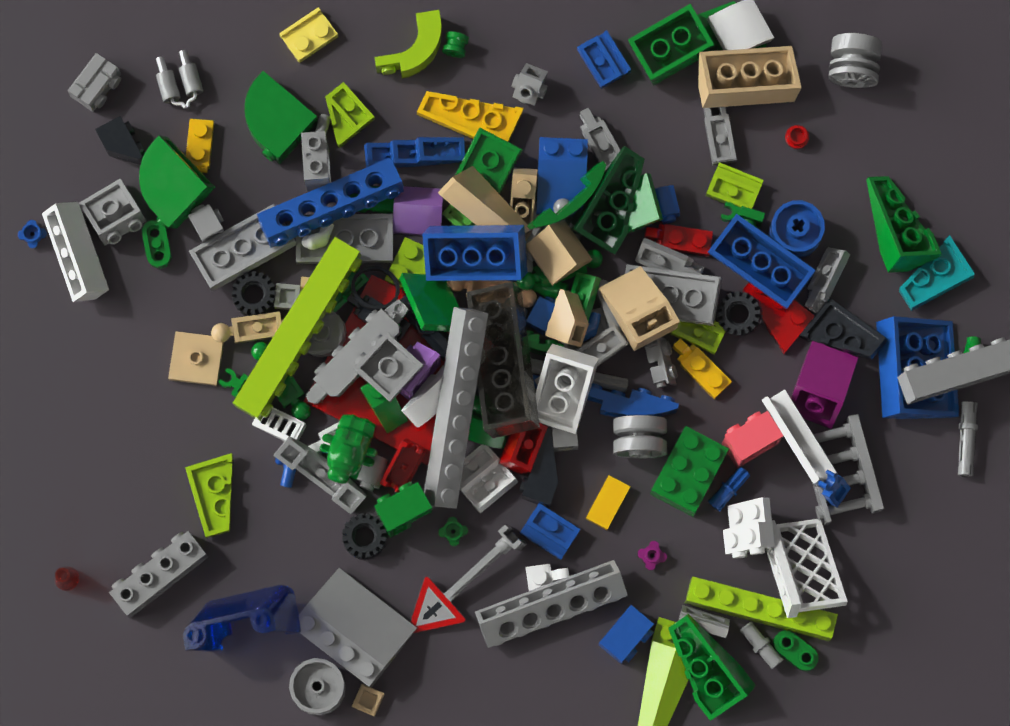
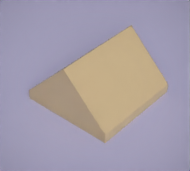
[526,220,592,286]

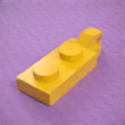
[186,119,214,173]
[672,338,732,399]

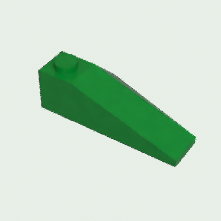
[866,176,942,273]

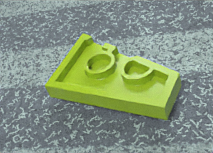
[185,453,233,539]

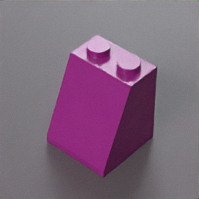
[791,341,858,429]

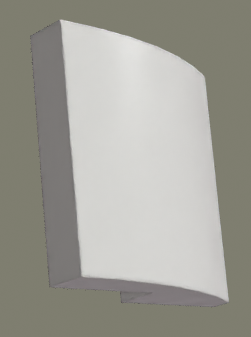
[707,0,774,50]
[460,445,518,513]

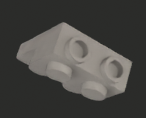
[79,179,146,246]
[353,332,424,402]

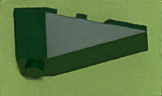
[569,146,645,255]

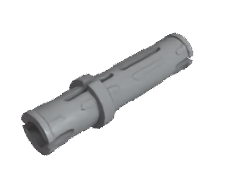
[957,402,978,477]

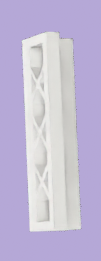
[762,390,838,486]

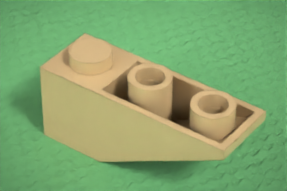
[510,167,538,238]

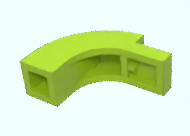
[375,10,442,78]

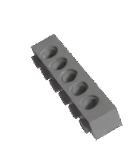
[475,560,628,648]

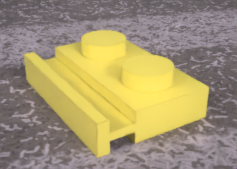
[279,7,338,63]

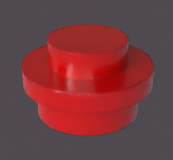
[785,125,809,149]

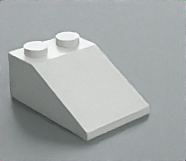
[529,344,599,434]

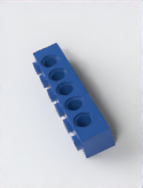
[257,157,404,248]

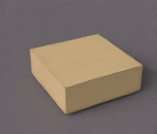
[352,684,385,717]

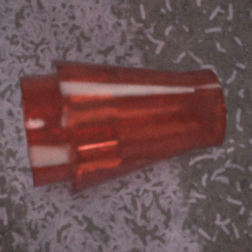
[54,566,79,591]

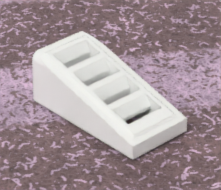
[252,408,307,441]

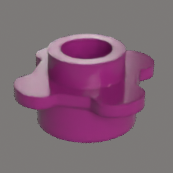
[637,541,667,570]

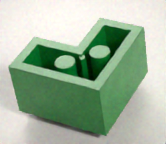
[374,482,433,538]

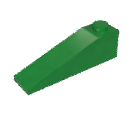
[668,614,756,721]

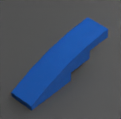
[364,137,465,168]

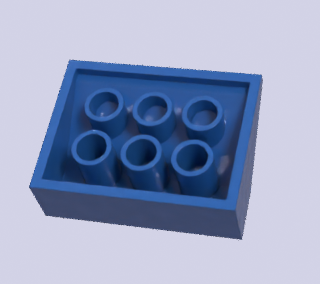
[876,316,959,419]

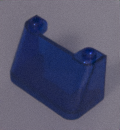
[183,585,301,652]

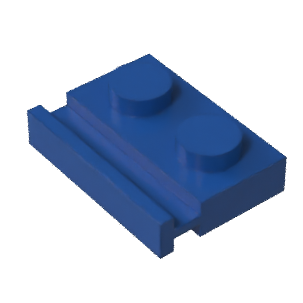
[577,30,631,89]
[520,503,581,560]

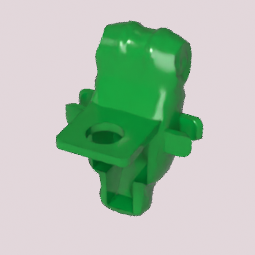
[319,414,377,484]

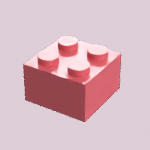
[722,411,783,469]

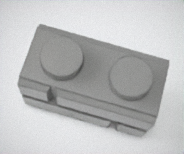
[67,53,121,112]

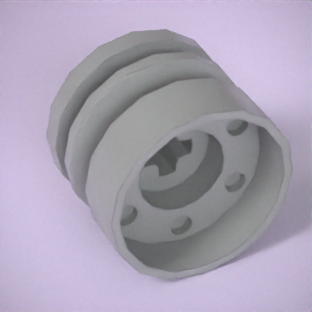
[828,33,882,88]

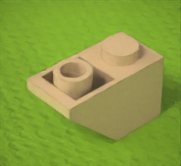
[545,289,589,347]

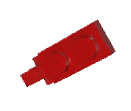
[644,224,713,257]

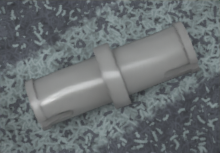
[740,621,784,670]

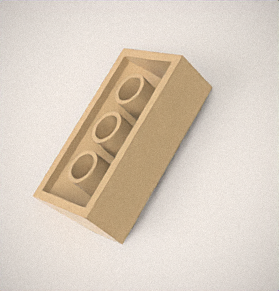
[698,46,801,108]

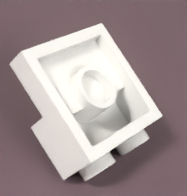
[723,497,775,559]

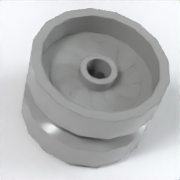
[613,415,667,458]
[289,658,346,716]

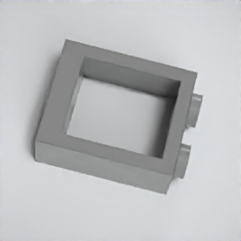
[301,131,331,192]

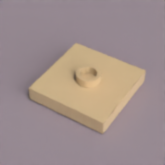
[168,331,224,386]

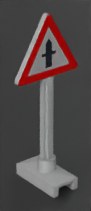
[410,524,527,633]

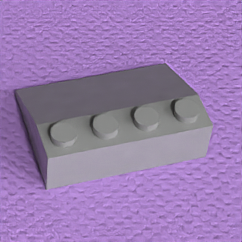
[291,568,417,687]

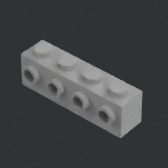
[109,531,208,618]

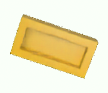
[586,475,630,530]

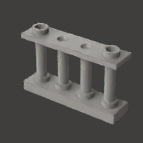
[812,414,884,526]

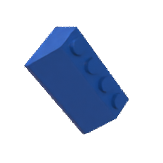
[708,214,816,309]

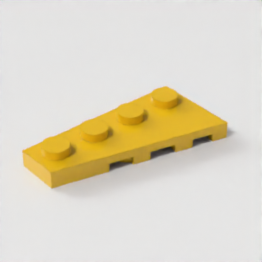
[417,91,524,142]

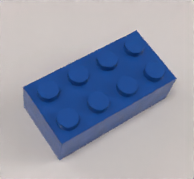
[422,225,528,281]

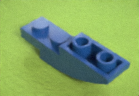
[587,383,679,418]

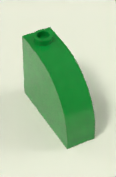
[244,71,318,164]
[139,135,216,229]

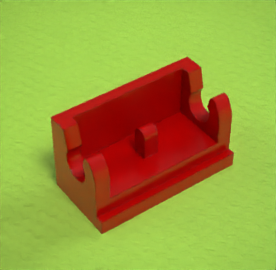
[379,438,428,493]

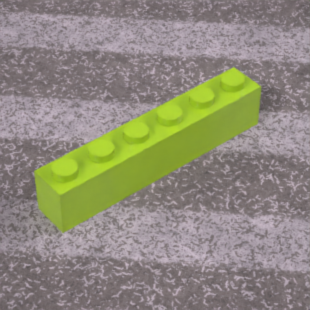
[685,576,838,641]

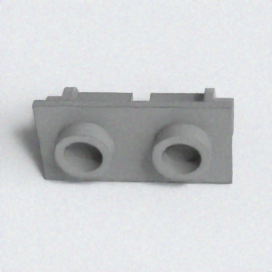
[645,337,678,389]

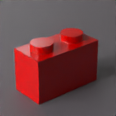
[498,417,548,474]

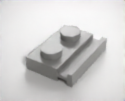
[679,605,730,638]

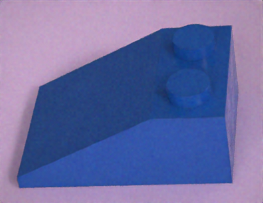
[536,137,588,217]

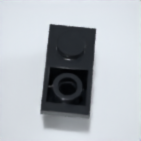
[95,116,145,165]

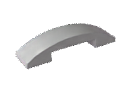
[273,436,367,514]

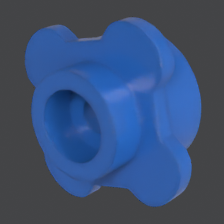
[18,220,47,248]

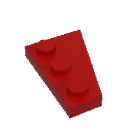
[743,283,815,354]

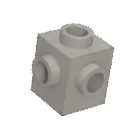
[511,63,548,106]

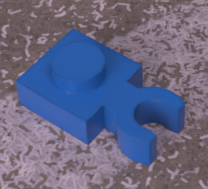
[818,470,851,508]

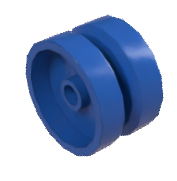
[769,200,825,259]

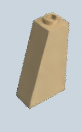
[438,166,531,241]

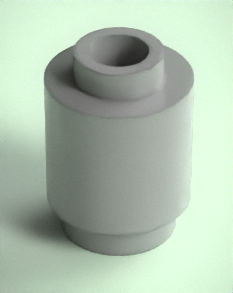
[357,455,388,492]

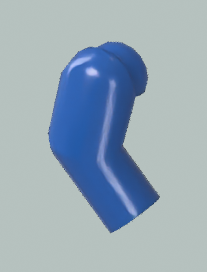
[583,312,601,342]
[275,458,296,488]

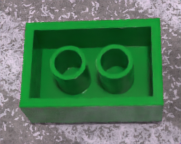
[628,4,716,86]
[650,426,729,517]

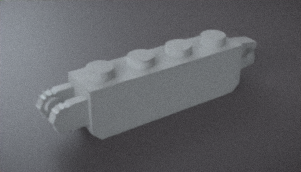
[306,299,409,404]

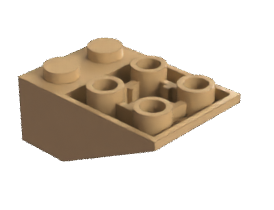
[598,266,680,351]

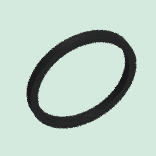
[351,266,400,311]

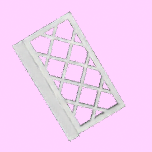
[766,519,848,618]

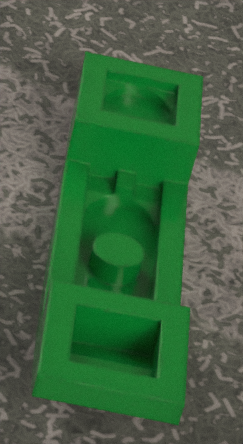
[527,161,606,230]

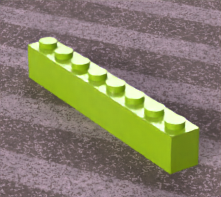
[233,237,362,421]

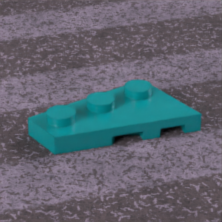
[899,235,975,311]

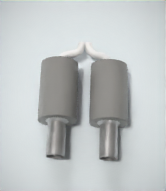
[156,50,204,109]

